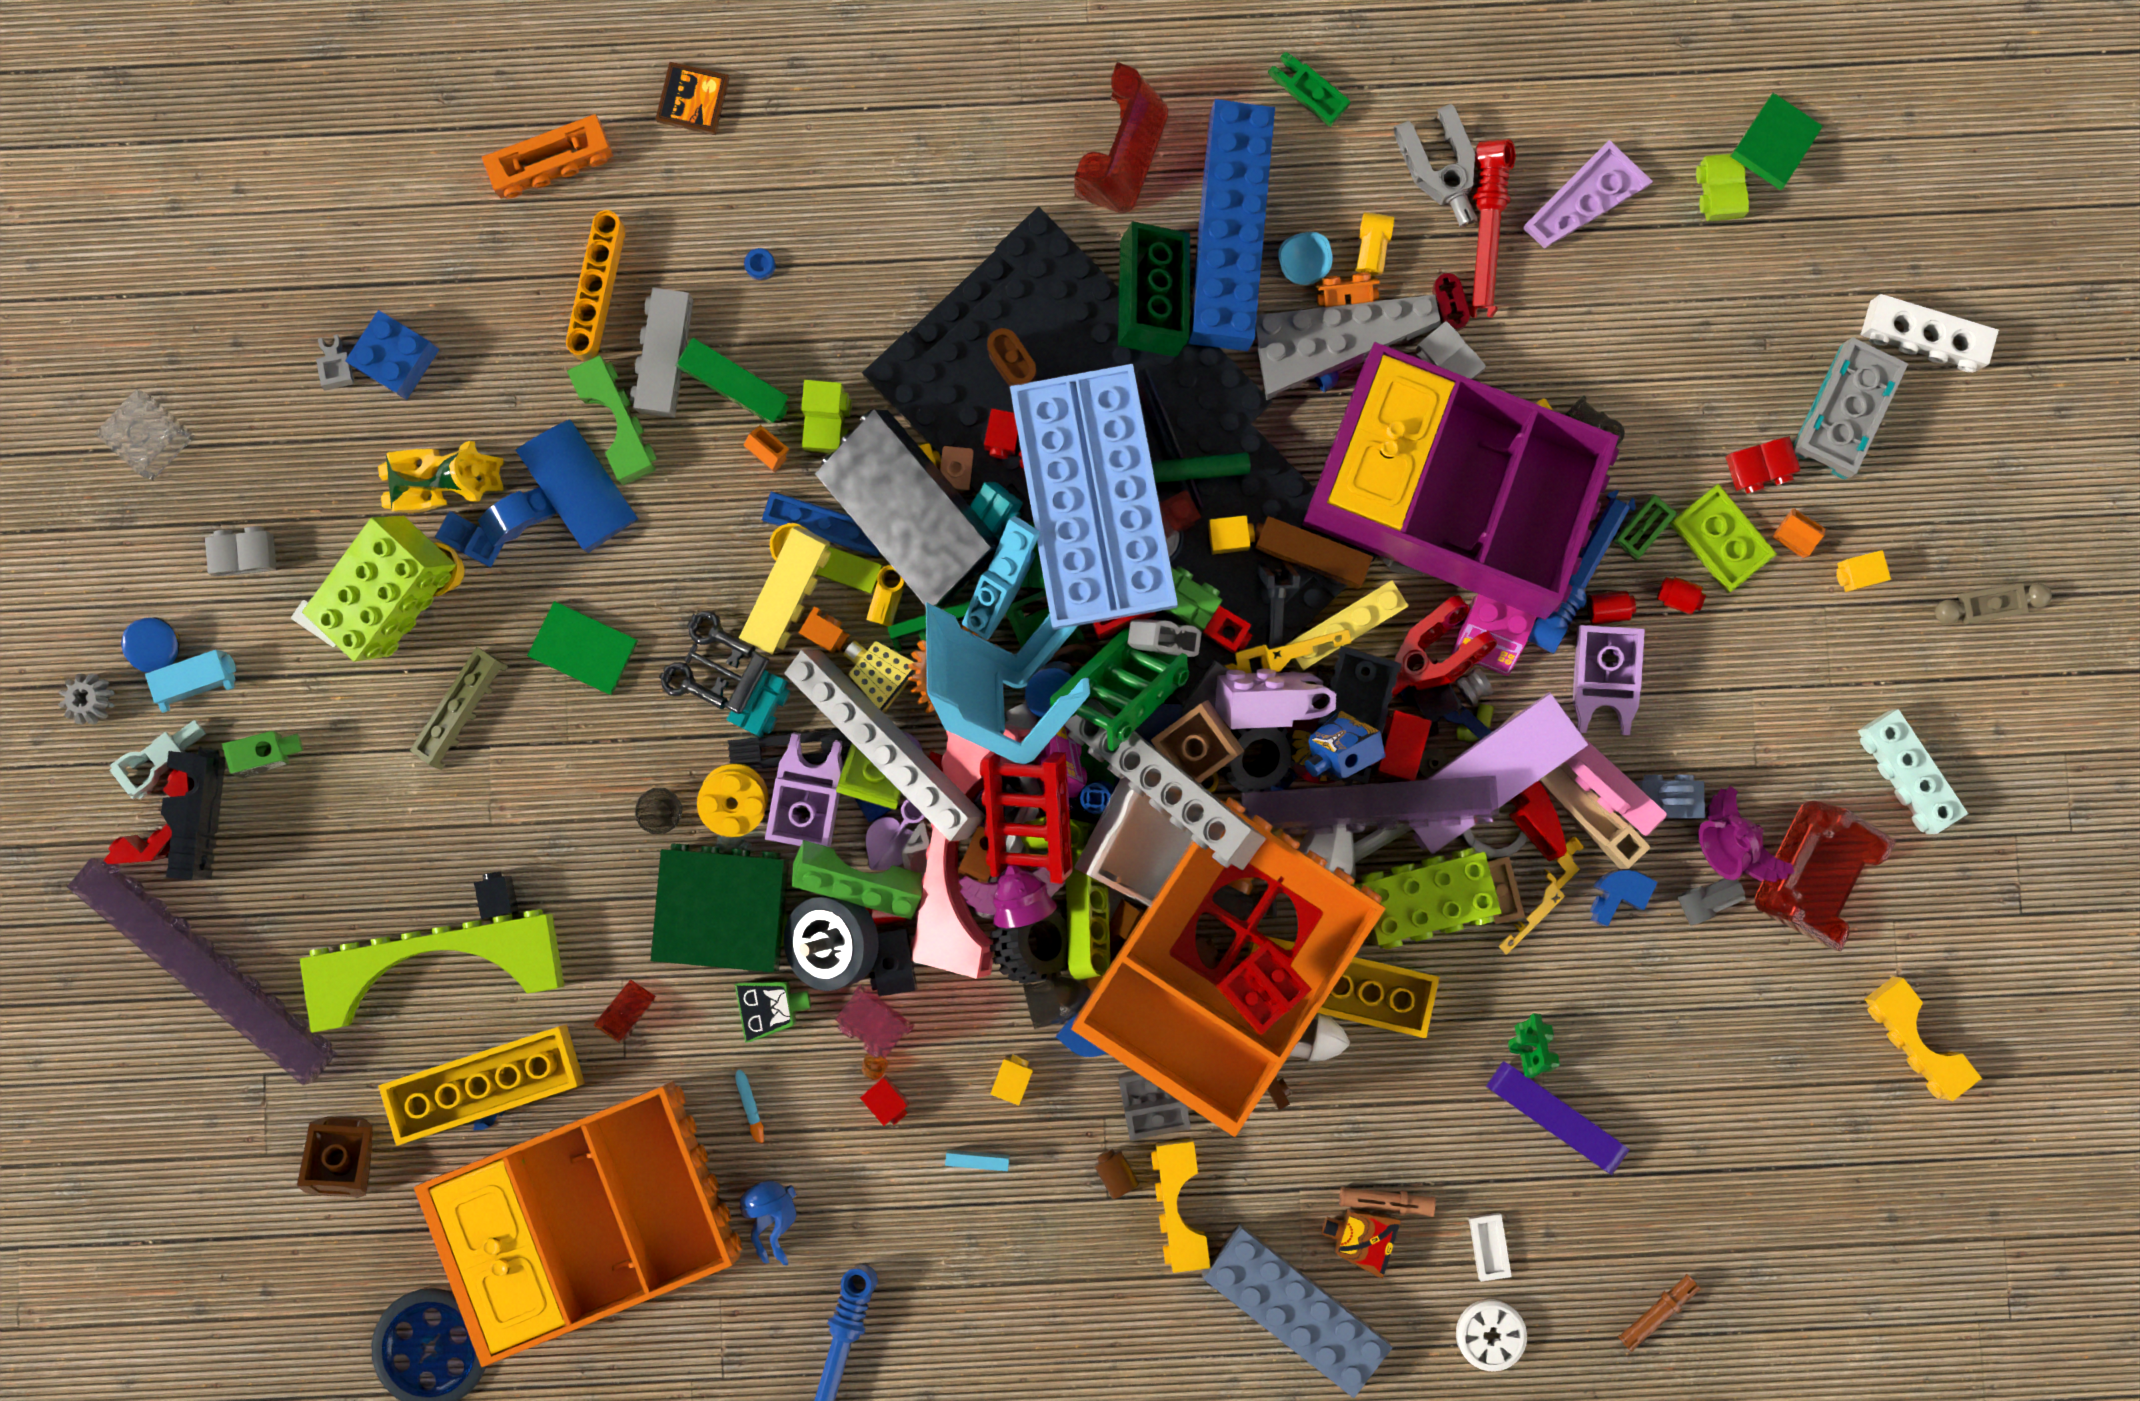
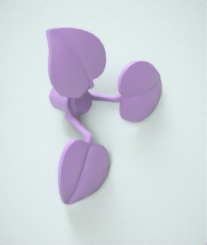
[866,731,984,870]

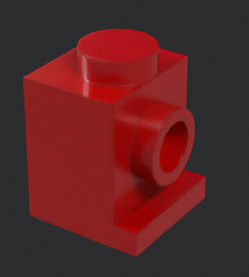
[1202,606,1252,653]

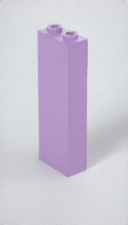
[1394,692,1588,854]

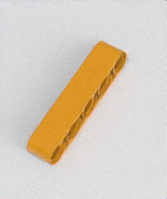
[566,210,625,361]

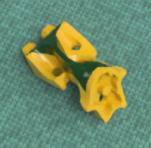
[378,441,504,514]

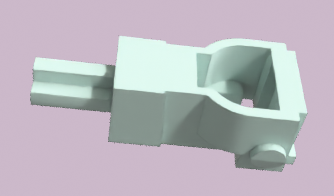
[109,720,206,800]

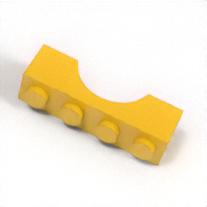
[1864,976,1982,1101]
[1151,1138,1210,1273]

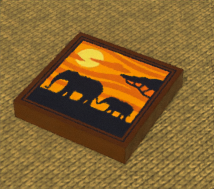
[655,62,730,136]

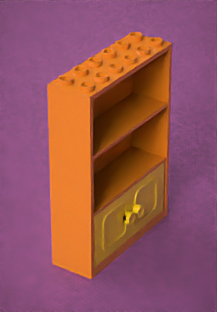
[413,1081,743,1368]

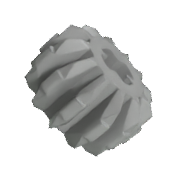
[58,673,115,725]

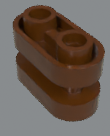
[987,328,1037,387]

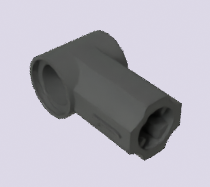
[1677,878,1746,926]

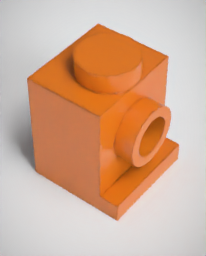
[799,606,850,654]

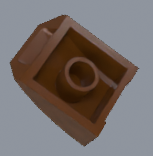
[297,1116,373,1198]

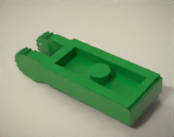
[1268,52,1351,128]

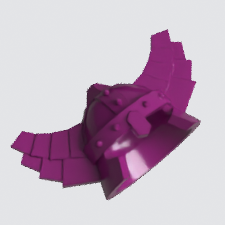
[1698,785,1795,882]
[958,865,1065,928]

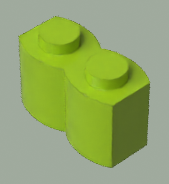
[1696,154,1749,221]

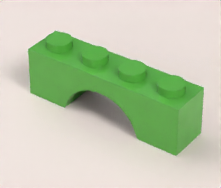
[567,355,657,485]
[792,840,922,920]

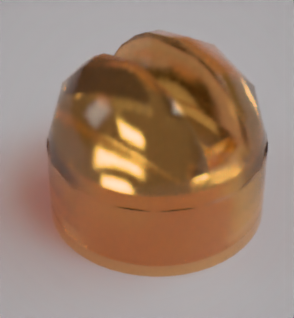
[861,1052,888,1080]

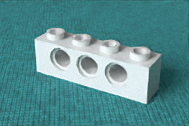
[1861,294,1999,372]

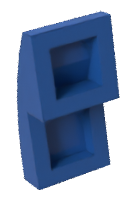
[435,511,504,568]

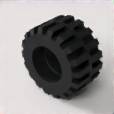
[1217,720,1296,795]
[990,907,1069,984]

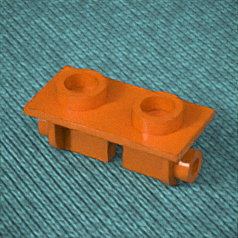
[1314,272,1380,308]

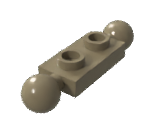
[1935,583,2052,625]

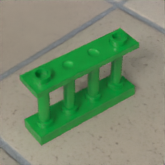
[1050,627,1189,751]

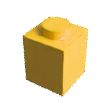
[1208,515,1255,555]
[1836,550,1891,593]
[990,1054,1033,1106]

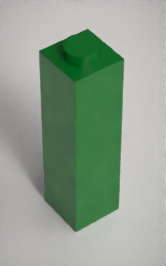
[675,338,789,424]

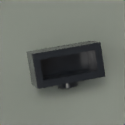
[869,928,918,997]

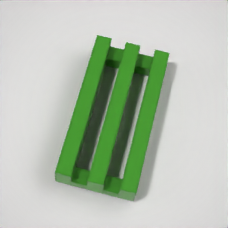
[1613,494,1678,561]

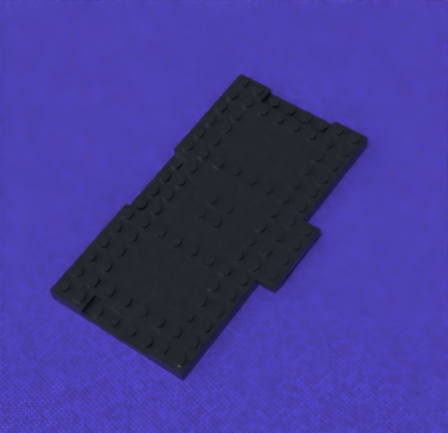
[862,206,1379,705]

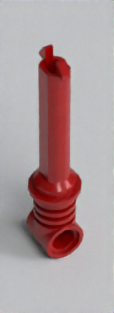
[1468,139,1516,318]

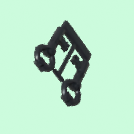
[659,611,769,714]

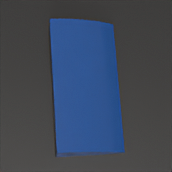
[515,419,638,553]

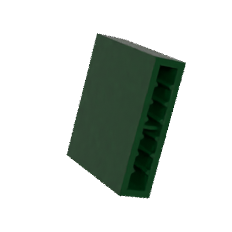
[650,843,789,973]

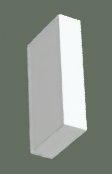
[1468,1212,1512,1282]

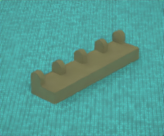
[410,647,508,770]

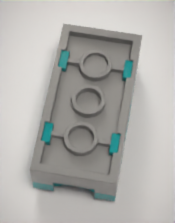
[1793,337,1908,480]

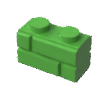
[1165,566,1223,632]

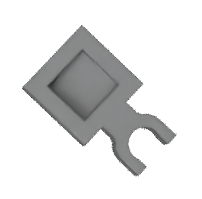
[316,334,355,391]

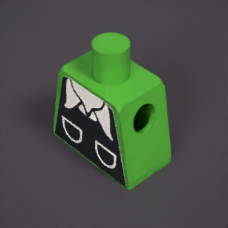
[222,731,303,779]
[735,981,811,1043]

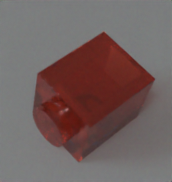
[1159,490,1201,539]

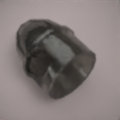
[1023,976,1091,1030]

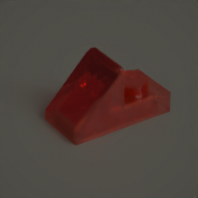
[594,979,656,1043]

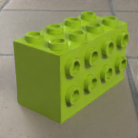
[302,516,456,662]
[1354,847,1502,950]

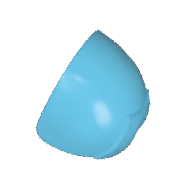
[1278,232,1333,285]

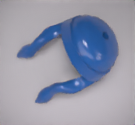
[740,1180,797,1265]

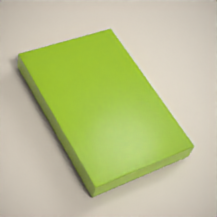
[1669,484,1777,594]

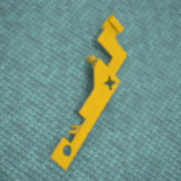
[1225,629,1351,674]
[1498,837,1584,955]

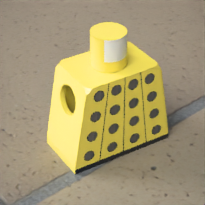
[843,640,916,713]

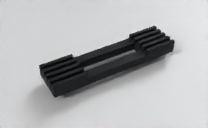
[728,729,852,769]

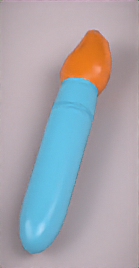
[735,1070,764,1144]

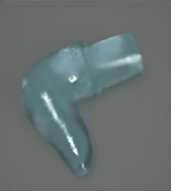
[715,835,753,853]

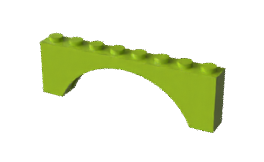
[299,909,565,1033]

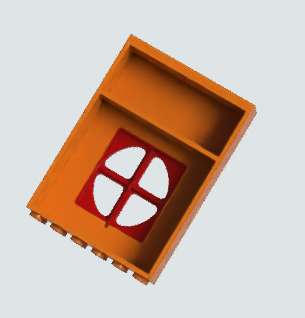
[1071,797,1386,1137]

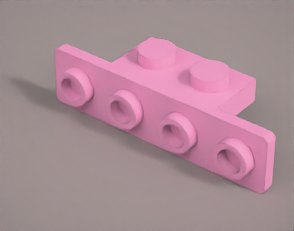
[1565,738,1667,836]

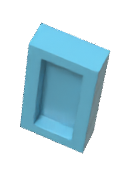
[945,1149,1010,1171]

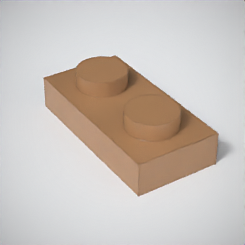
[1488,857,1525,924]

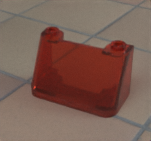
[1074,62,1168,213]
[1755,801,1896,952]

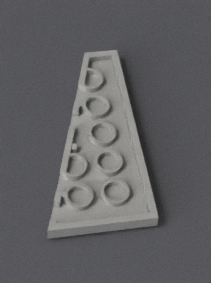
[1255,295,1440,400]

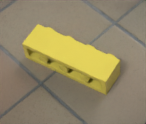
[739,526,831,655]
[1286,580,1408,673]

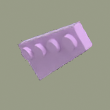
[1523,140,1653,249]

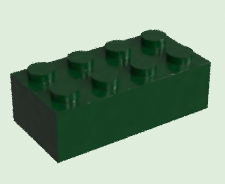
[1118,221,1190,357]

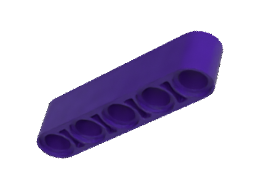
[1486,1061,1630,1175]

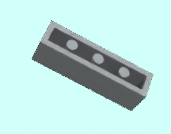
[630,288,694,418]

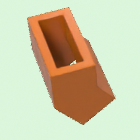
[744,424,789,473]
[1771,508,1826,558]

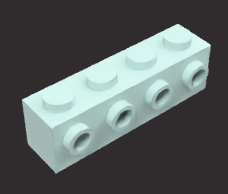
[1858,709,1968,834]

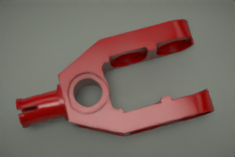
[1391,595,1497,699]

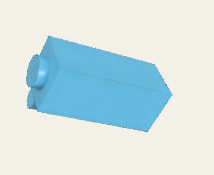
[145,649,236,713]

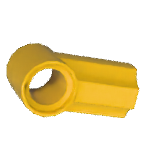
[1356,212,1394,276]
[866,565,907,626]

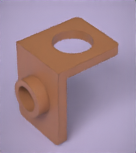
[940,446,974,495]

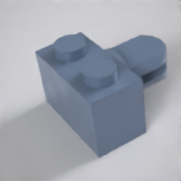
[1635,775,1705,819]

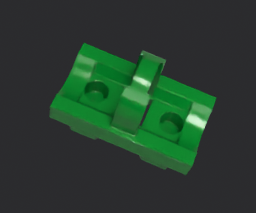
[1508,1013,1560,1078]

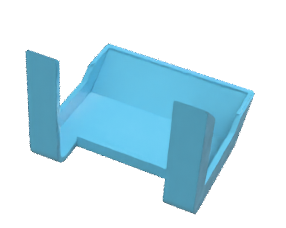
[926,602,1090,764]

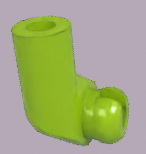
[1456,704,1494,743]

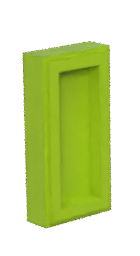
[815,546,883,595]

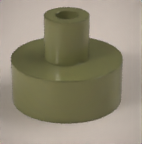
[1418,748,1449,778]

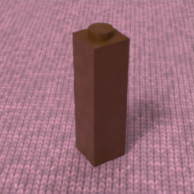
[1254,516,1373,589]

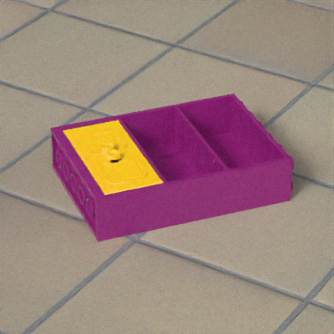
[1302,342,1619,620]

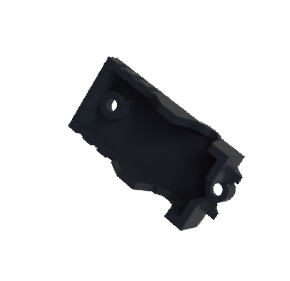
[1307,646,1402,787]
[161,746,226,880]

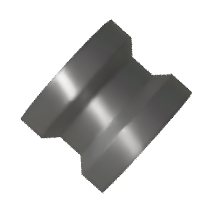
[1456,667,1493,706]

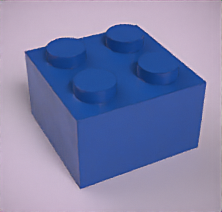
[345,310,440,400]

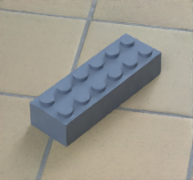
[1202,1223,1392,1398]

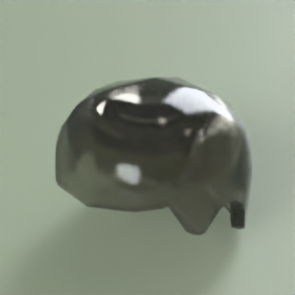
[635,788,683,834]

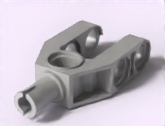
[1394,104,1478,228]

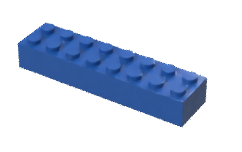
[1188,99,1275,351]

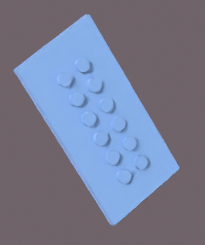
[1010,364,1178,630]

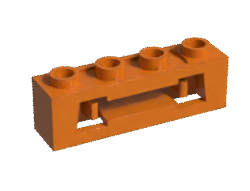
[482,114,614,199]

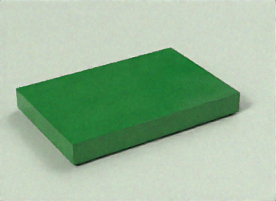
[1730,92,1823,190]
[527,601,638,696]

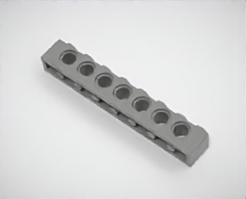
[1064,698,1266,870]

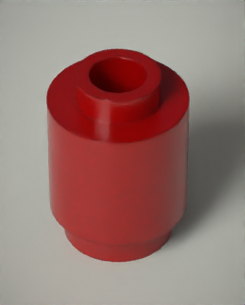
[1657,576,1706,615]

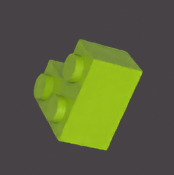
[801,380,852,454]

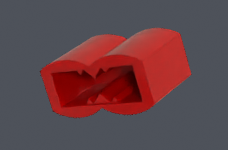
[1725,436,1801,495]

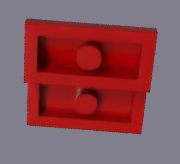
[1216,940,1312,1035]

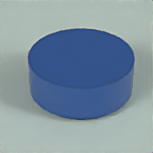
[744,248,776,281]

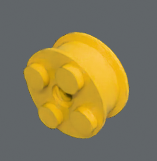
[697,763,769,837]

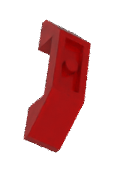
[103,769,195,864]

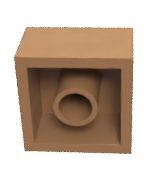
[1151,700,1245,784]

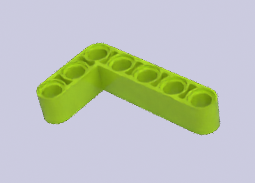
[1020,816,1110,980]

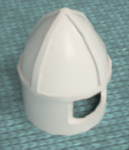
[1290,1013,1350,1061]

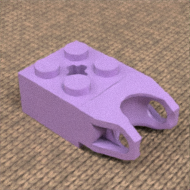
[1572,625,1645,736]
[1215,669,1336,729]
[765,732,843,847]

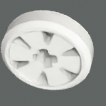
[1456,1299,1527,1371]

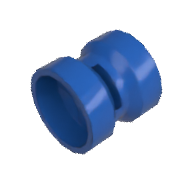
[1080,780,1114,814]

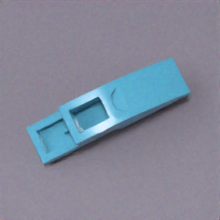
[962,516,1040,640]

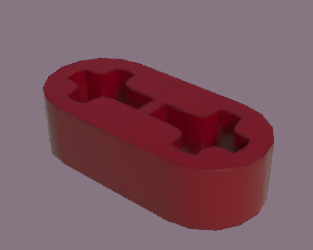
[1432,273,1470,332]

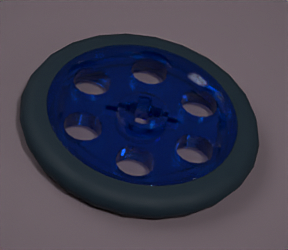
[371,1288,487,1401]

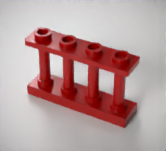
[980,751,1073,884]

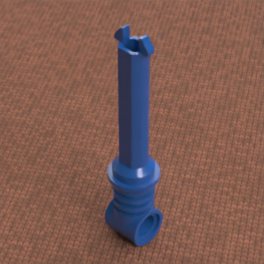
[1528,490,1636,654]
[814,1264,878,1401]

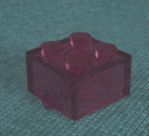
[835,984,915,1058]

